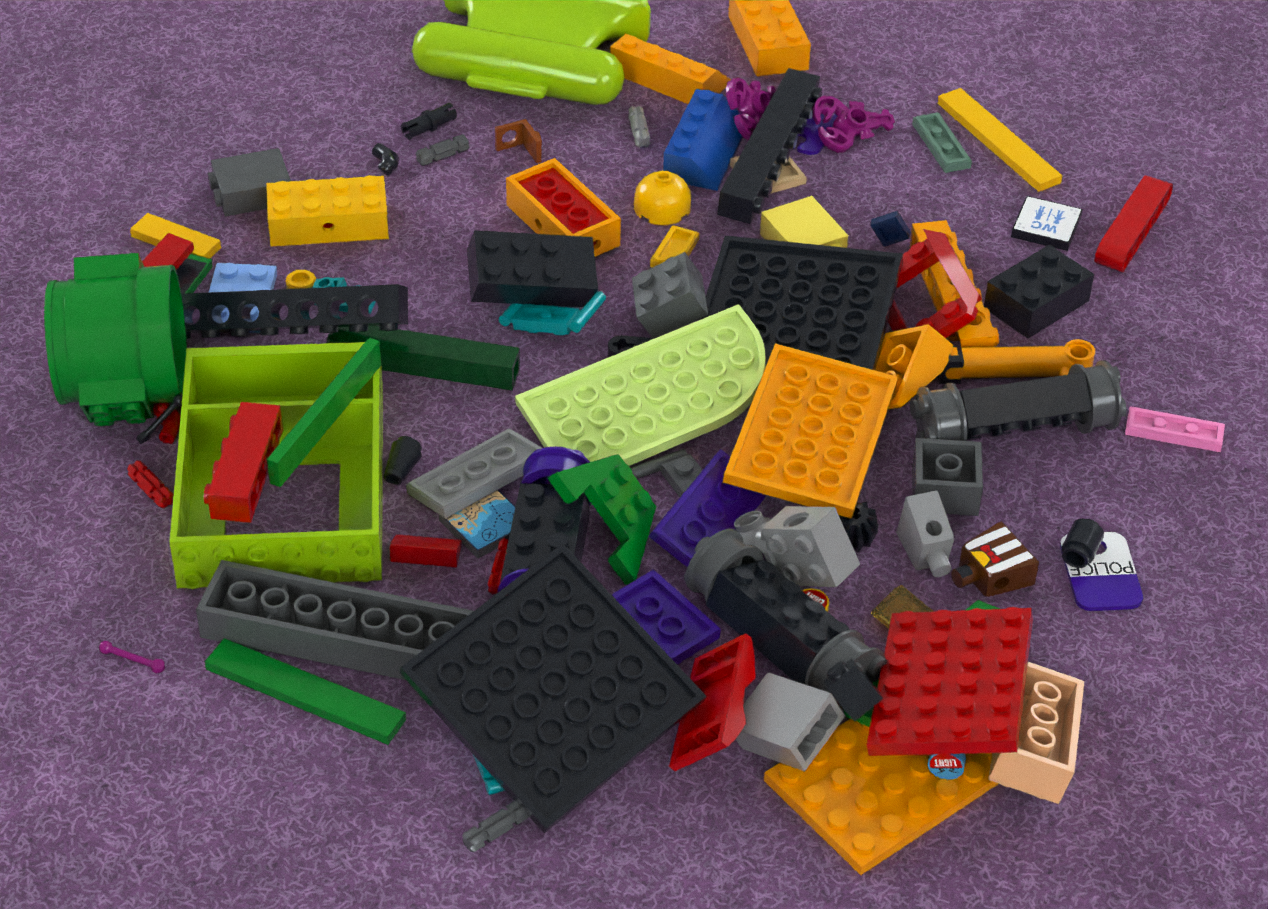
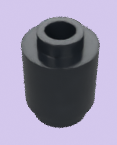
[1062,518,1104,568]

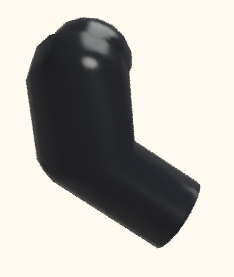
[372,143,399,175]

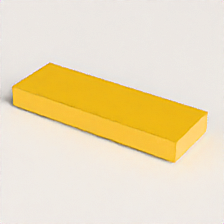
[130,213,221,259]

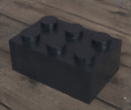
[984,244,1094,339]

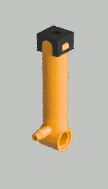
[938,339,1095,384]

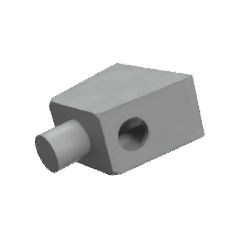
[896,490,954,577]

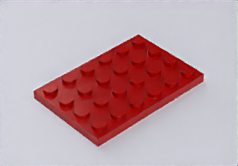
[866,607,1033,756]

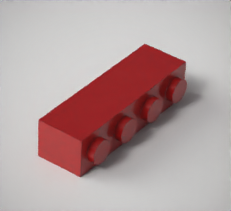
[204,402,283,523]

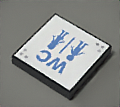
[1011,196,1083,251]

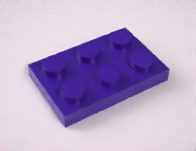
[611,569,721,665]

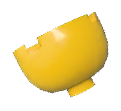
[634,171,691,225]

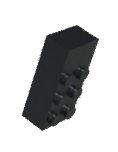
[467,230,598,307]

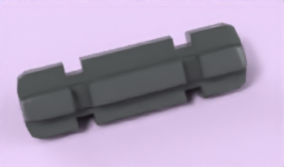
[416,134,469,166]
[462,801,529,852]

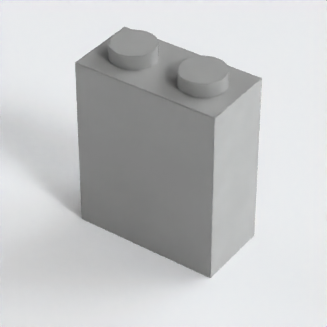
[736,672,845,772]

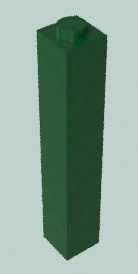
[327,326,520,391]

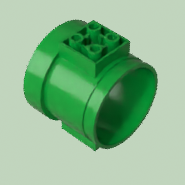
[44,253,187,426]

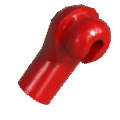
[153,403,181,444]

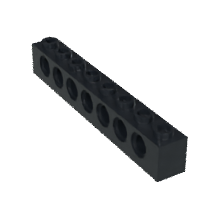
[181,284,408,339]

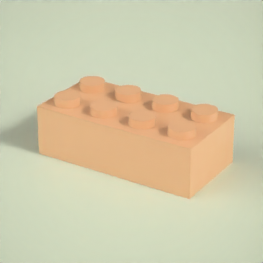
[988,662,1084,804]

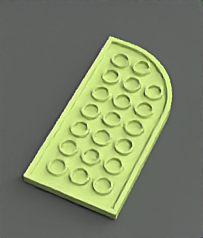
[515,304,766,466]

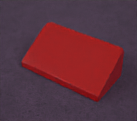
[389,534,462,567]

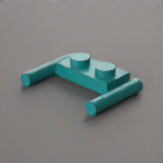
[498,291,606,336]

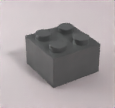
[632,252,708,338]
[912,438,983,516]

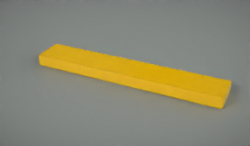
[937,88,1062,192]

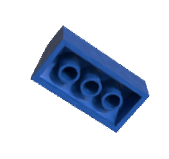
[663,89,743,191]

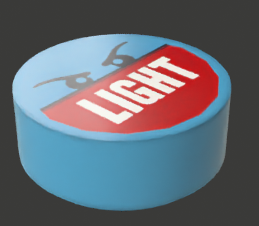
[928,754,966,780]

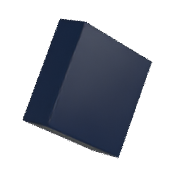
[870,211,911,247]

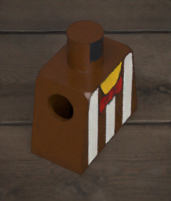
[951,521,1039,597]

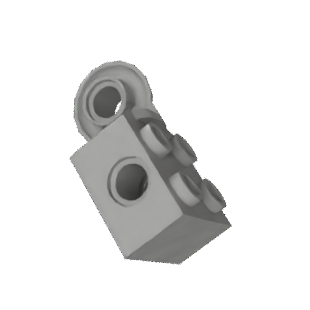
[734,506,860,587]

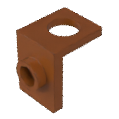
[495,119,542,163]

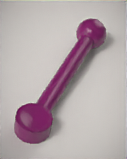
[99,641,165,673]

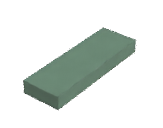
[912,112,972,173]

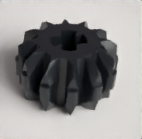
[839,501,879,552]

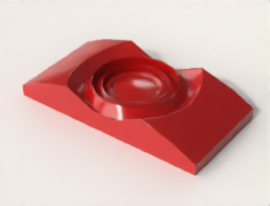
[669,633,756,771]

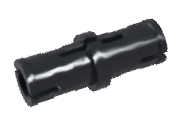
[401,102,457,140]

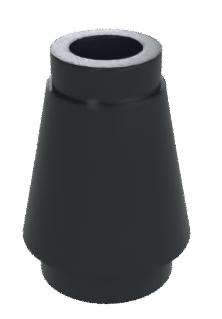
[383,436,422,485]

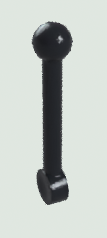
[136,394,183,444]

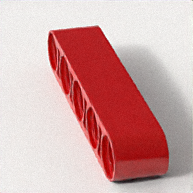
[1094,175,1173,272]

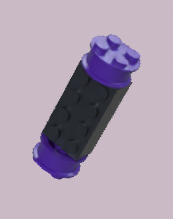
[498,446,591,592]

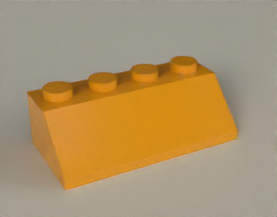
[610,34,731,104]

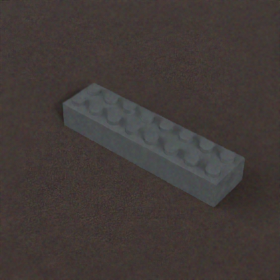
[196,560,473,680]

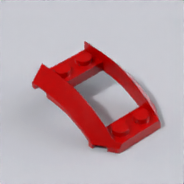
[888,229,982,338]

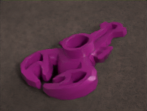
[726,77,776,140]
[812,96,895,153]

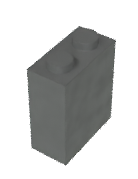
[207,148,291,217]

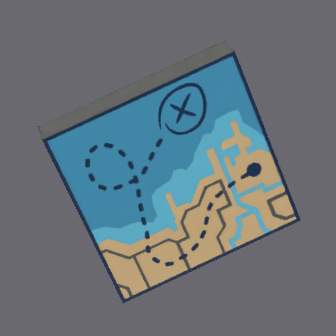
[439,490,516,559]

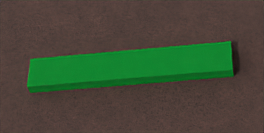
[267,338,381,487]
[205,638,406,745]

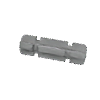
[628,106,650,148]

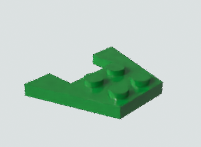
[547,454,657,585]

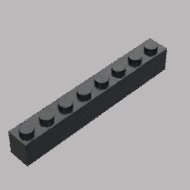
[717,68,822,224]

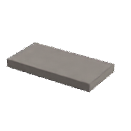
[406,428,542,519]

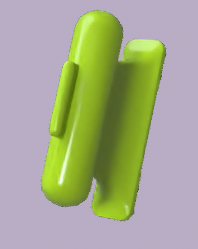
[412,0,651,105]

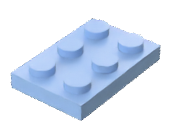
[209,263,277,333]

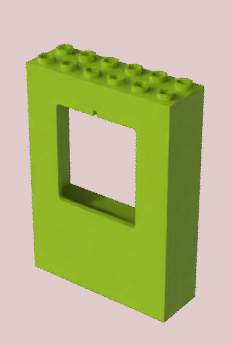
[170,342,383,589]

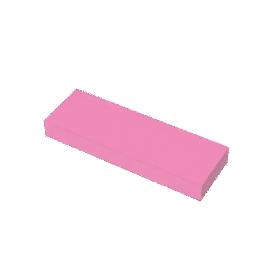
[1125,407,1225,452]

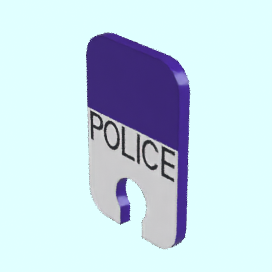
[1060,532,1143,611]

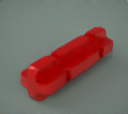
[127,460,174,509]
[488,538,509,595]

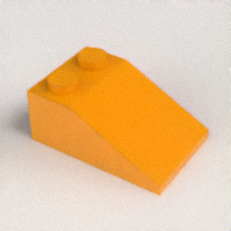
[875,324,953,409]

